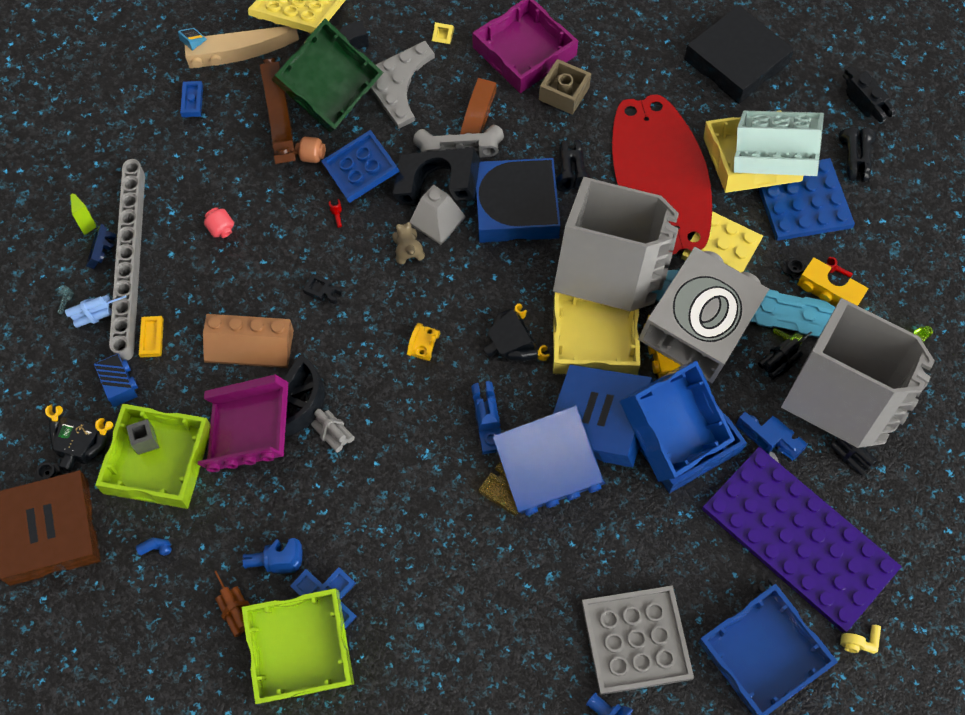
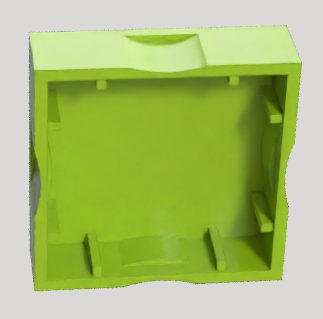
[95,404,211,509]
[242,588,354,704]

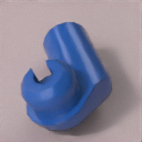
[136,537,172,556]

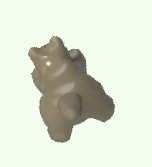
[392,222,425,265]

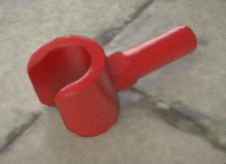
[329,199,342,228]
[826,257,853,278]

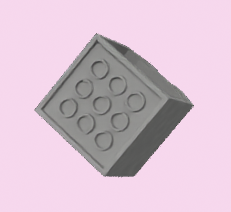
[553,177,679,312]
[781,298,934,448]

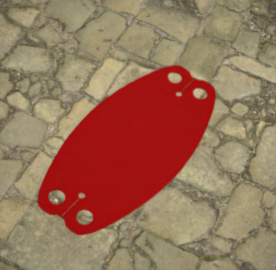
[612,94,712,255]

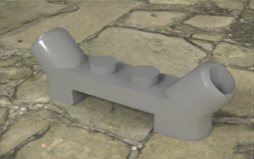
[413,125,504,158]

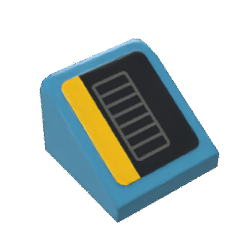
[178,28,207,51]

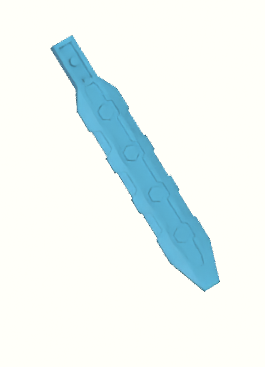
[652,270,836,338]

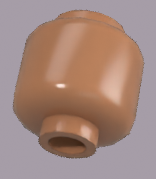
[295,136,326,163]

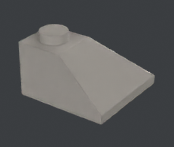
[410,185,465,245]

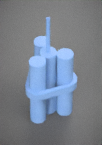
[65,295,126,328]

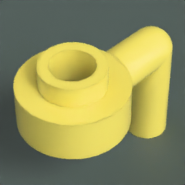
[840,625,881,654]

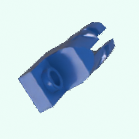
[471,381,501,454]
[736,412,808,461]

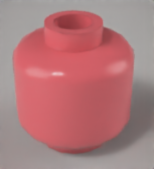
[204,207,234,238]

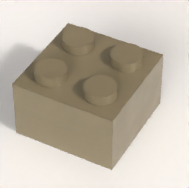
[539,59,591,115]

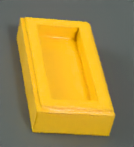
[139,316,164,358]

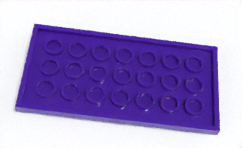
[702,447,902,633]

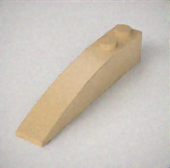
[185,26,299,68]

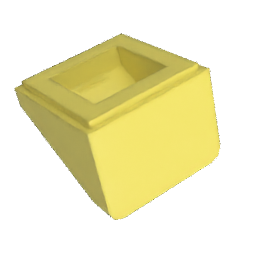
[432,22,455,44]

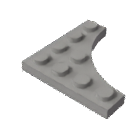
[370,41,435,129]

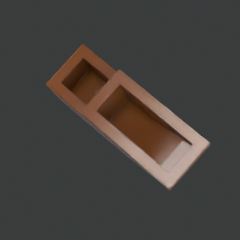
[460,78,496,134]

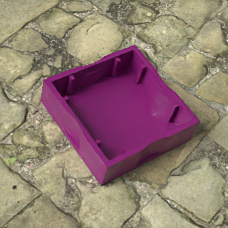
[472,0,578,93]

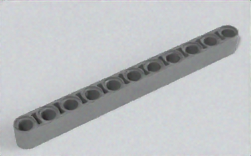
[109,159,145,361]

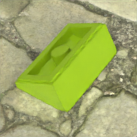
[70,193,96,235]

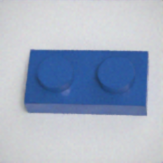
[180,81,203,117]

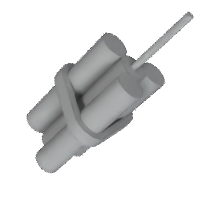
[305,401,355,453]

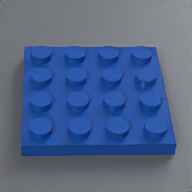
[758,158,855,241]

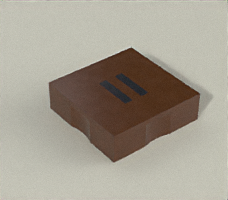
[0,470,101,586]

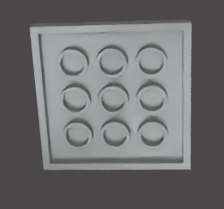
[582,585,694,695]

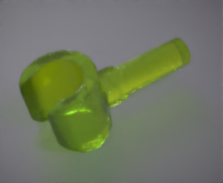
[773,328,803,344]

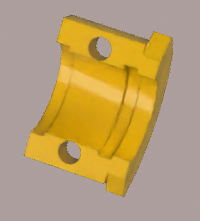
[407,323,440,361]

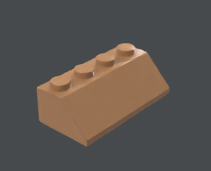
[203,314,294,368]

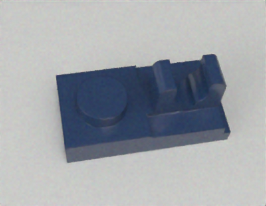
[86,224,116,269]

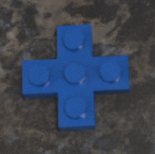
[290,567,357,629]

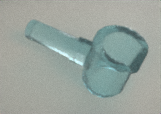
[57,285,74,315]

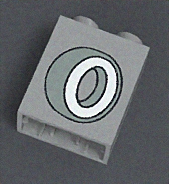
[638,247,769,383]

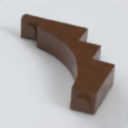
[259,58,297,164]

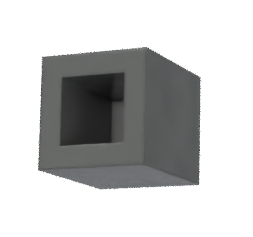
[126,419,159,455]

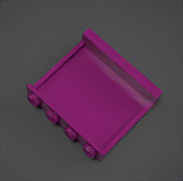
[198,374,288,472]

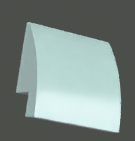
[734,111,824,176]

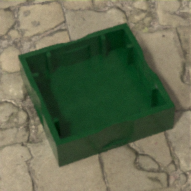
[272,18,384,133]

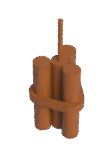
[215,571,250,637]

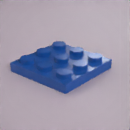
[321,130,399,203]

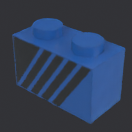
[94,354,138,407]

